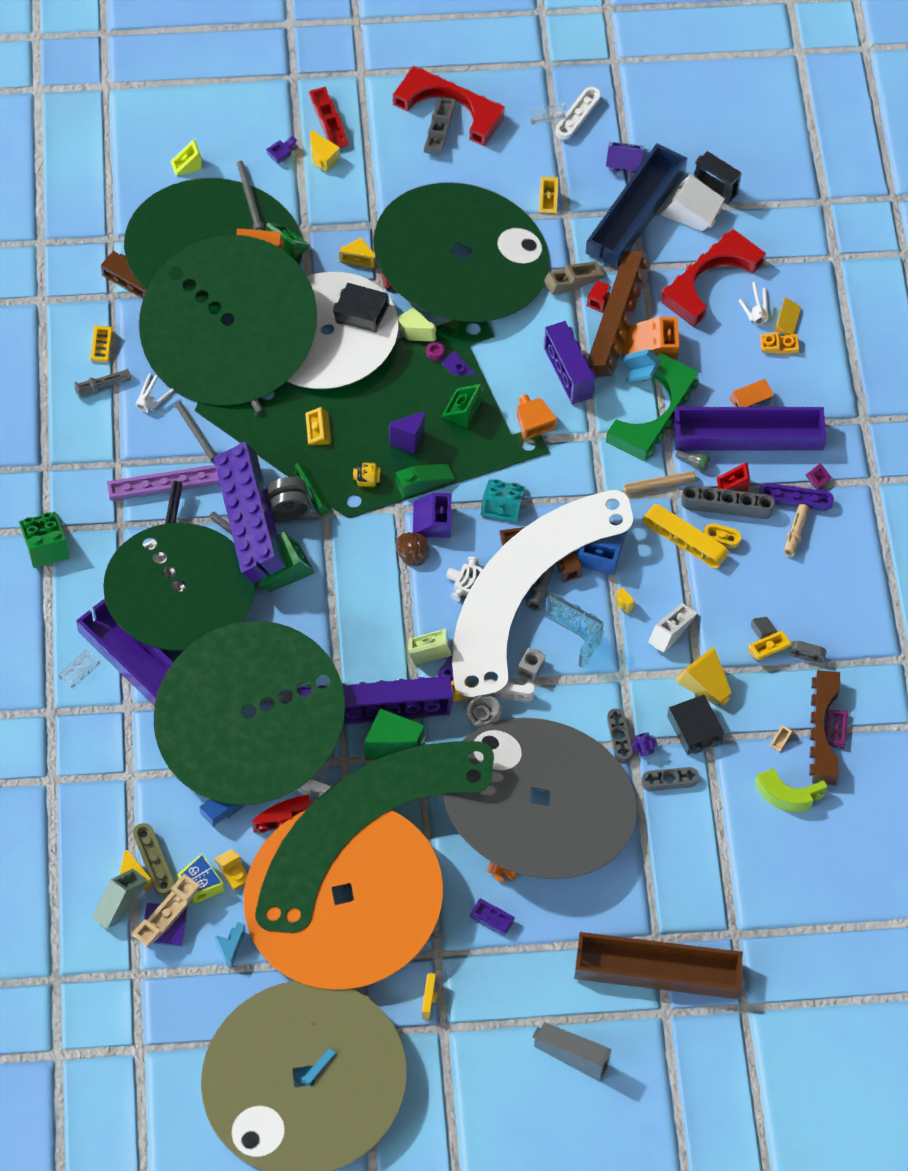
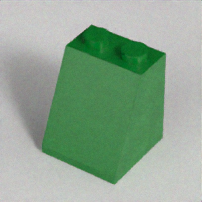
[257,531,315,592]
[364,709,426,760]

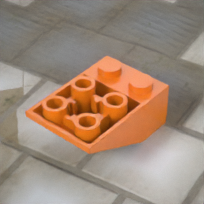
[622,317,679,360]

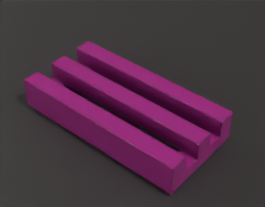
[826,709,848,749]

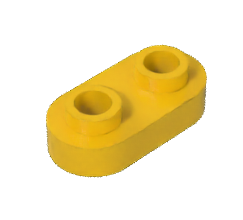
[704,523,741,548]

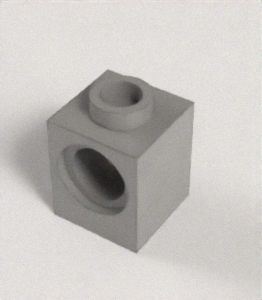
[517,648,546,683]

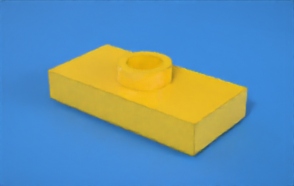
[422,973,438,1020]

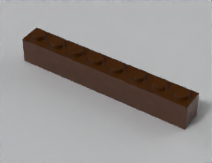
[588,251,651,377]

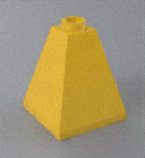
[675,647,732,706]

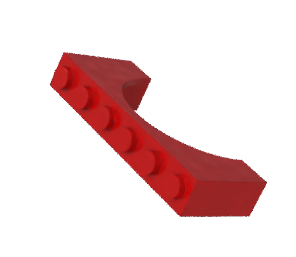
[393,65,505,147]
[661,229,766,327]

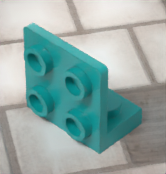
[480,479,525,522]

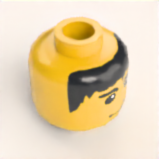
[353,463,380,487]

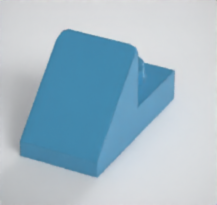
[215,922,246,968]

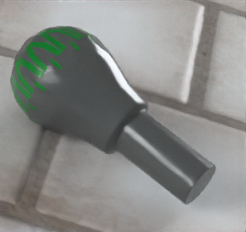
[675,450,711,470]

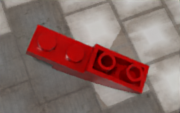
[252,795,314,833]

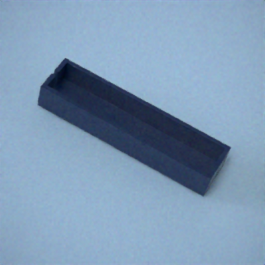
[585,143,688,269]

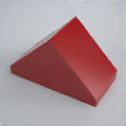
[717,462,750,492]

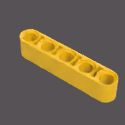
[642,504,729,569]

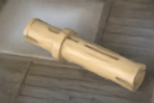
[783,504,810,557]

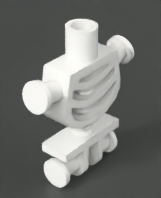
[446,557,483,602]

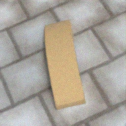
[131,874,200,947]

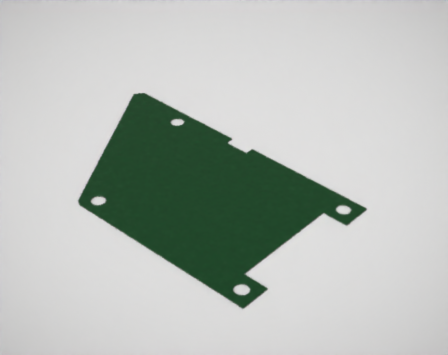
[194,320,550,518]

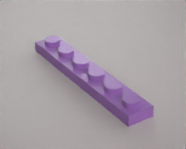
[107,465,220,501]

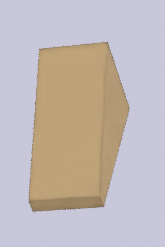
[769,725,794,752]

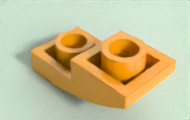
[760,332,800,354]

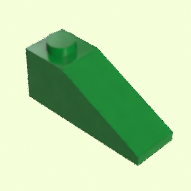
[396,464,455,499]

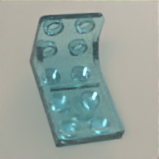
[545,592,605,668]

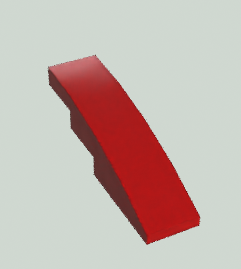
[309,86,349,148]

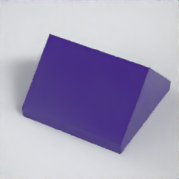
[389,411,425,455]

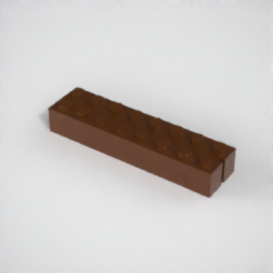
[574,932,743,999]

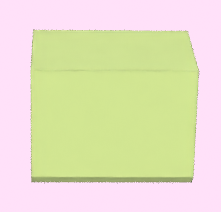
[408,629,452,666]

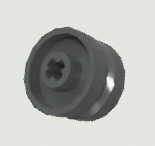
[266,477,311,521]

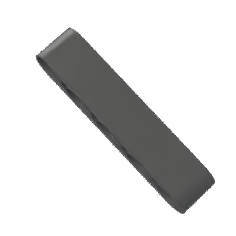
[681,485,775,519]

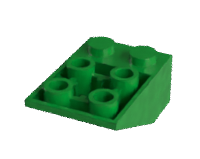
[19,512,70,568]

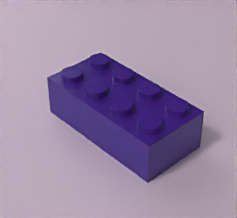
[543,321,596,405]

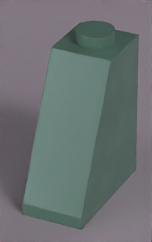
[92,869,148,929]

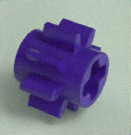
[632,732,658,756]

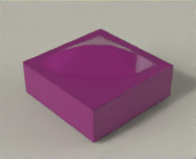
[806,463,832,489]

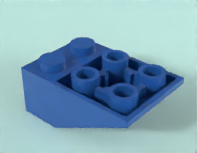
[578,522,628,575]

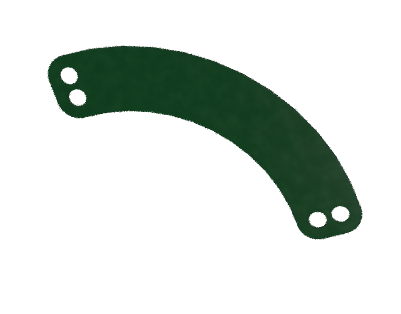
[255,741,494,933]

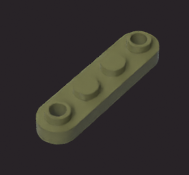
[133,823,174,896]

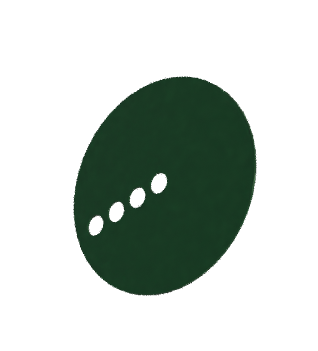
[103,523,255,651]

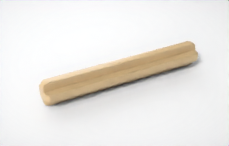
[623,471,696,494]

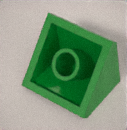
[266,222,310,260]
[441,384,483,428]

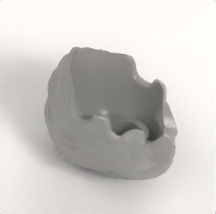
[466,696,502,728]

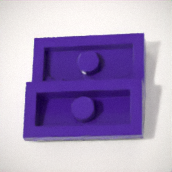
[144,902,188,946]

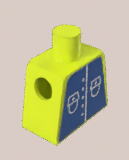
[178,854,224,903]

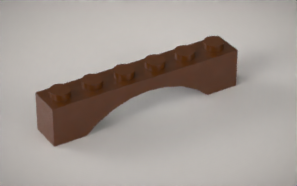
[809,670,840,785]

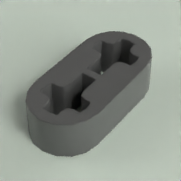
[789,641,827,663]

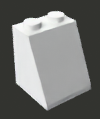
[660,174,724,232]

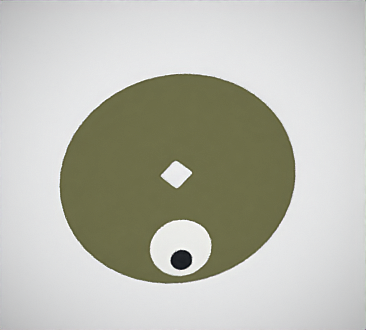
[201,981,407,1171]

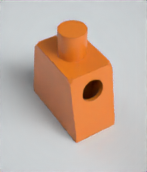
[516,394,557,440]

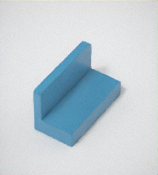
[622,349,661,383]
[293,1048,336,1086]

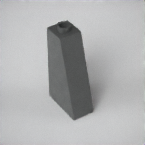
[532,1022,612,1081]

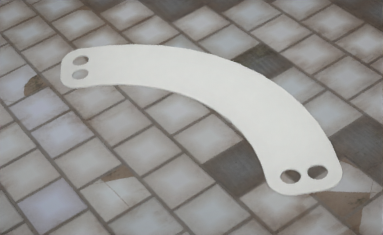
[452,490,633,697]

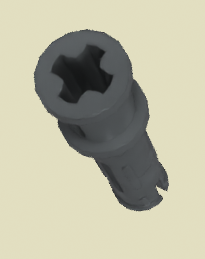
[74,369,131,398]
[526,563,556,611]

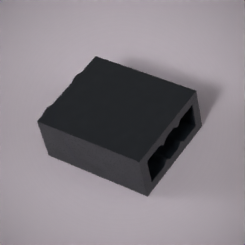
[332,282,390,332]
[667,694,724,755]

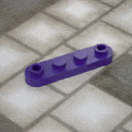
[758,483,834,511]

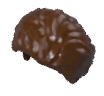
[396,532,429,566]

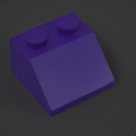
[606,142,644,173]

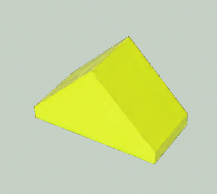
[171,140,202,176]

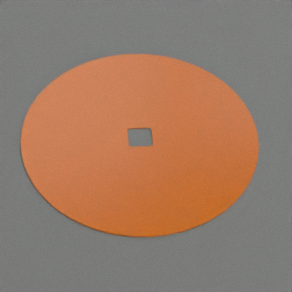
[243,810,443,990]

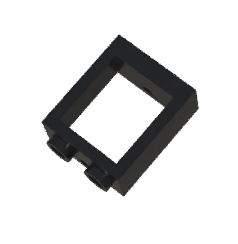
[694,151,742,205]

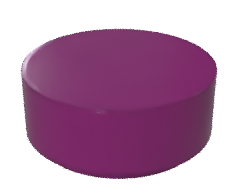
[426,342,445,361]

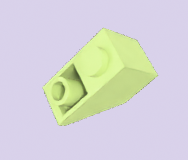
[398,307,436,342]

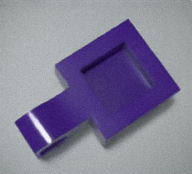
[266,136,298,164]

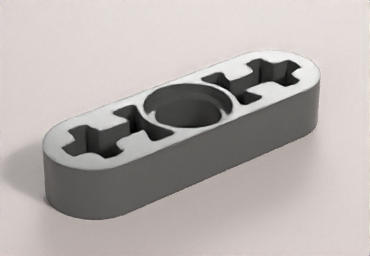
[607,709,633,763]
[641,767,699,791]

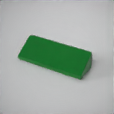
[295,463,332,517]

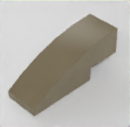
[544,261,605,295]

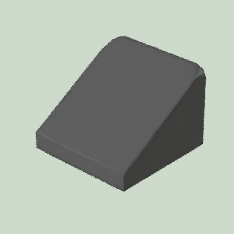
[750,617,777,640]

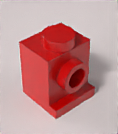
[586,280,611,313]

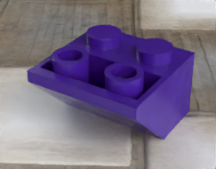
[413,493,452,537]

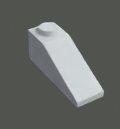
[648,603,698,652]

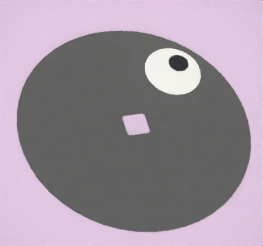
[443,718,637,879]

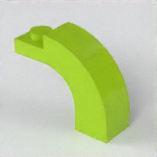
[754,768,827,812]

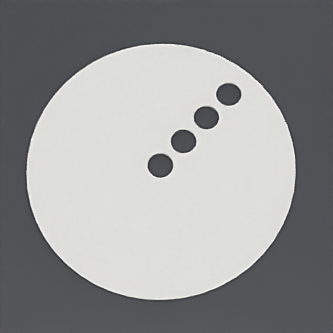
[287,272,398,389]

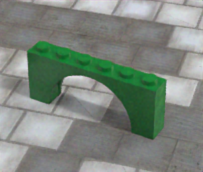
[606,353,700,462]

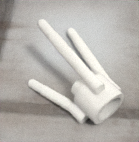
[739,281,769,325]
[136,373,174,413]

